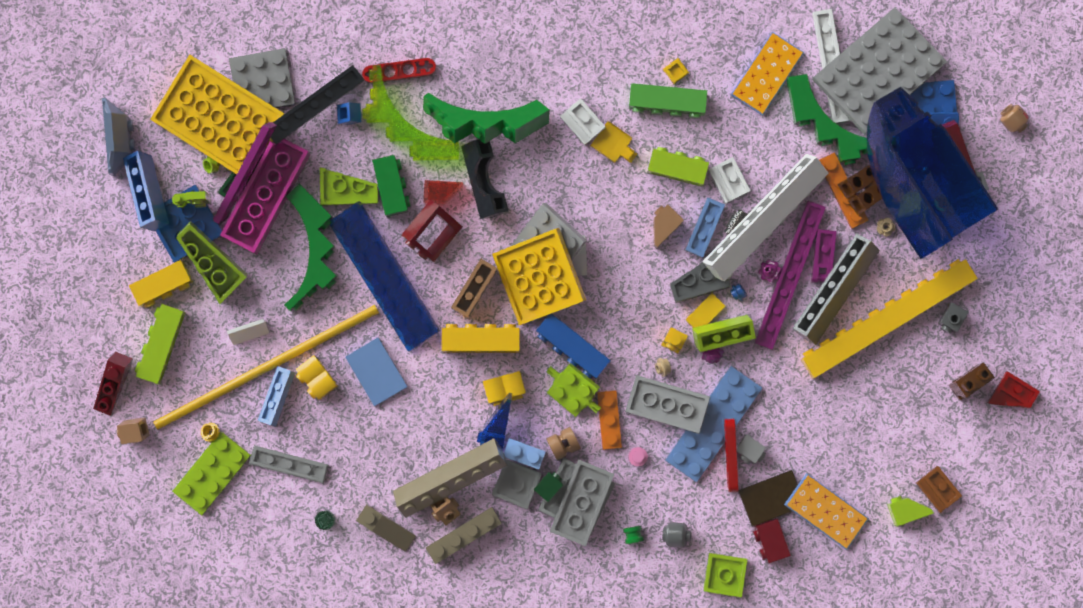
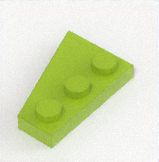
[320,167,378,206]

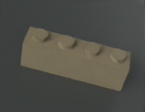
[426,507,502,564]

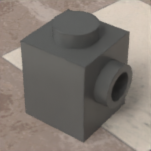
[938,303,969,334]

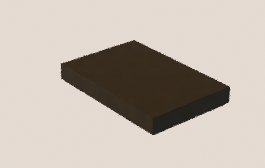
[738,470,798,526]

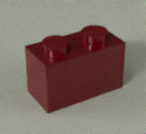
[753,519,791,563]

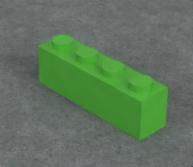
[628,83,707,119]

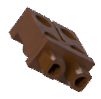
[837,161,896,215]
[948,362,995,401]

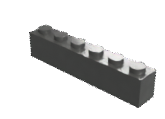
[793,234,880,345]

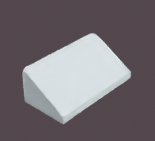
[227,319,269,345]

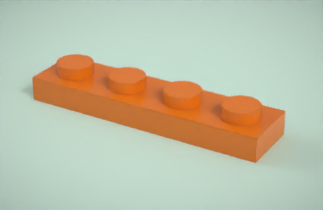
[819,152,869,229]

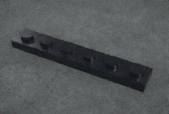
[269,65,364,146]

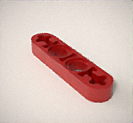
[362,58,436,83]
[724,418,738,493]

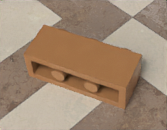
[451,259,498,319]

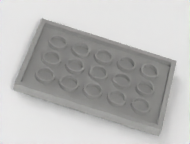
[812,7,947,135]

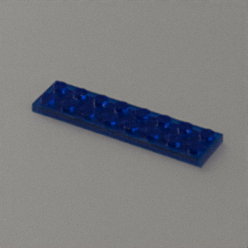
[330,201,440,352]

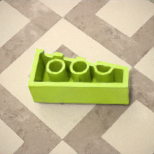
[176,221,247,304]

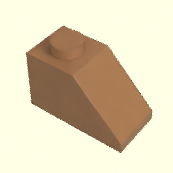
[653,204,684,249]

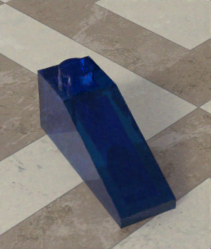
[477,393,513,449]

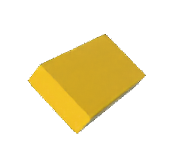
[685,293,725,328]

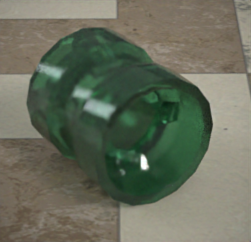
[315,510,336,530]

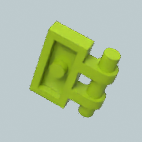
[172,191,212,208]

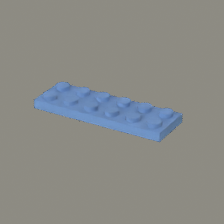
[665,366,762,482]

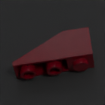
[93,351,133,416]

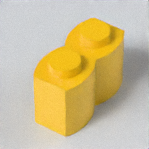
[296,355,338,400]
[483,371,526,406]

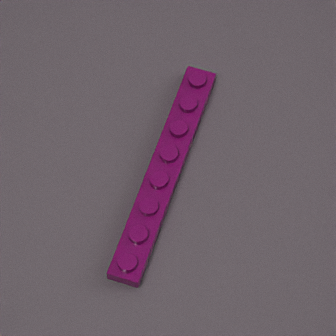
[754,200,826,350]

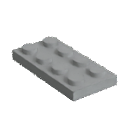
[625,375,711,434]
[550,459,614,546]

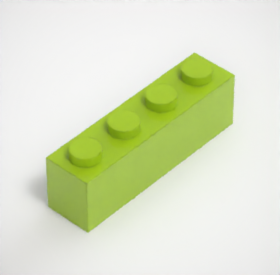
[135,304,186,385]

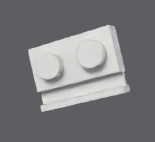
[560,98,606,145]
[708,157,750,204]

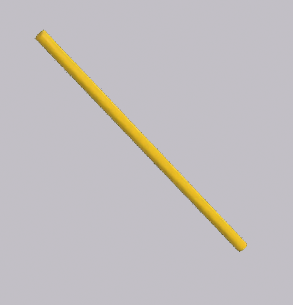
[153,305,379,430]

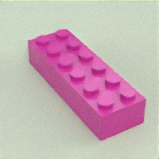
[220,139,311,255]

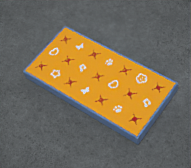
[731,32,804,116]
[784,473,869,550]

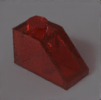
[423,180,464,206]

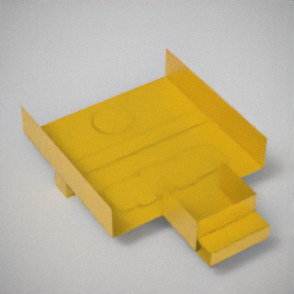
[590,121,637,163]

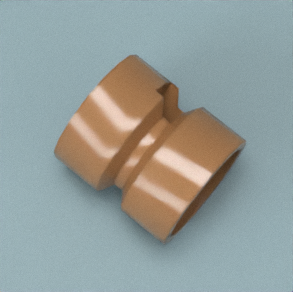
[546,427,581,461]

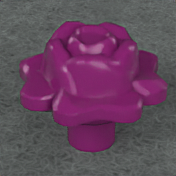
[758,259,782,283]
[701,348,724,364]

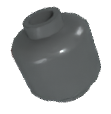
[662,522,692,548]

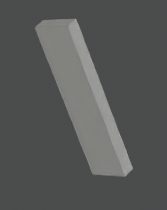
[249,445,329,483]

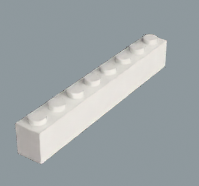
[702,154,828,281]

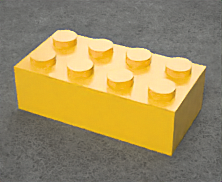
[442,324,520,353]

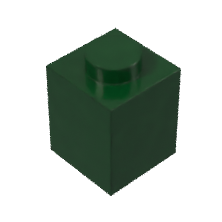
[533,472,563,502]

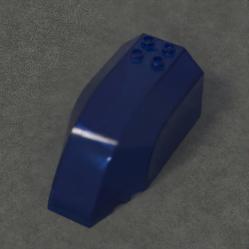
[867,86,998,259]

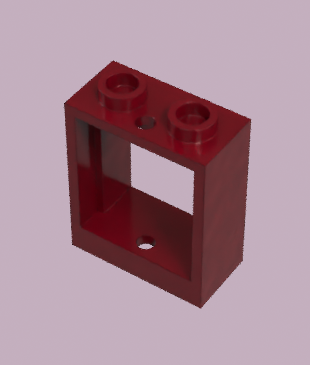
[401,200,463,262]

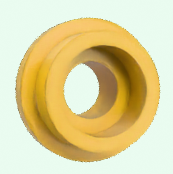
[201,423,220,442]

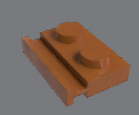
[915,466,962,513]

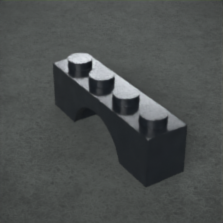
[461,139,509,220]

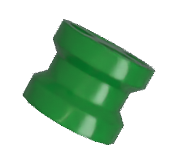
[623,525,644,544]

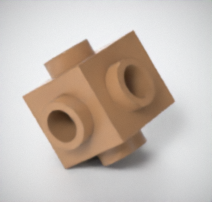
[430,496,461,526]

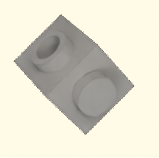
[736,435,766,464]

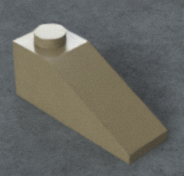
[356,504,416,552]

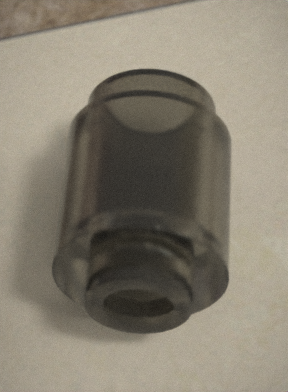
[724,209,748,235]

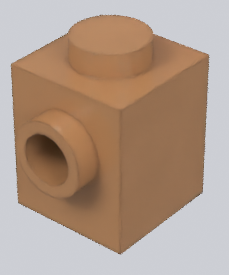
[117,417,150,444]

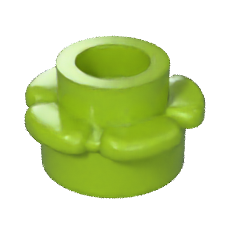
[203,156,220,173]

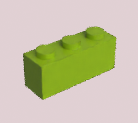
[647,147,709,187]
[692,315,756,352]

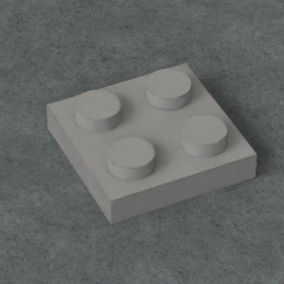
[492,459,542,509]

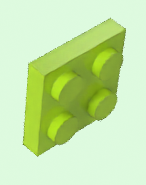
[703,553,748,597]

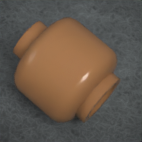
[1000,104,1029,133]

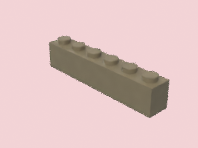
[393,439,507,518]

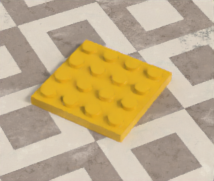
[492,228,586,325]

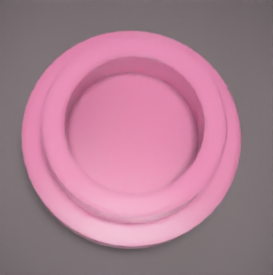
[628,447,648,466]

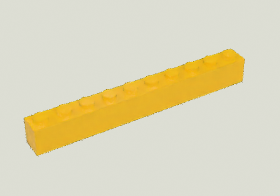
[800,259,978,379]

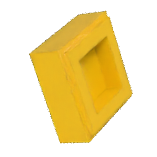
[663,58,689,84]

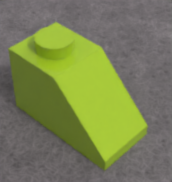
[887,495,934,526]

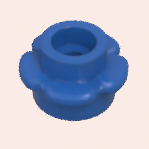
[730,283,747,301]

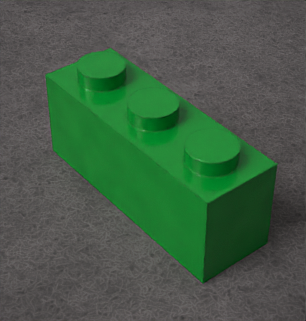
[372,155,411,217]

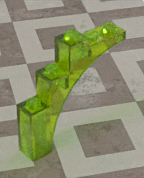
[362,65,460,161]

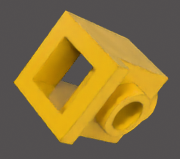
[661,327,688,354]

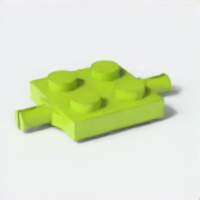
[546,363,601,417]

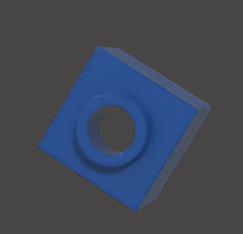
[337,102,362,125]

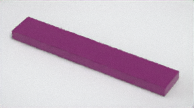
[213,122,277,224]

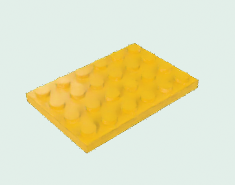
[150,54,285,174]

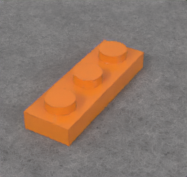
[597,390,622,450]

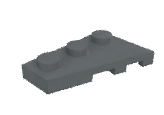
[670,262,731,304]

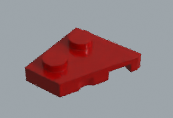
[987,371,1040,408]

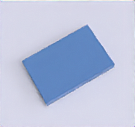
[345,338,408,406]

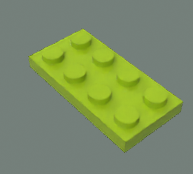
[172,431,251,516]

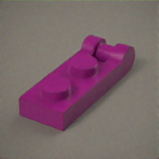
[811,229,837,283]

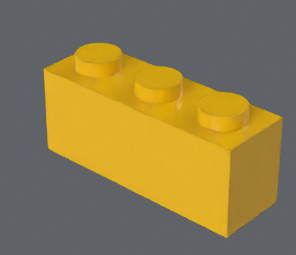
[129,260,193,309]

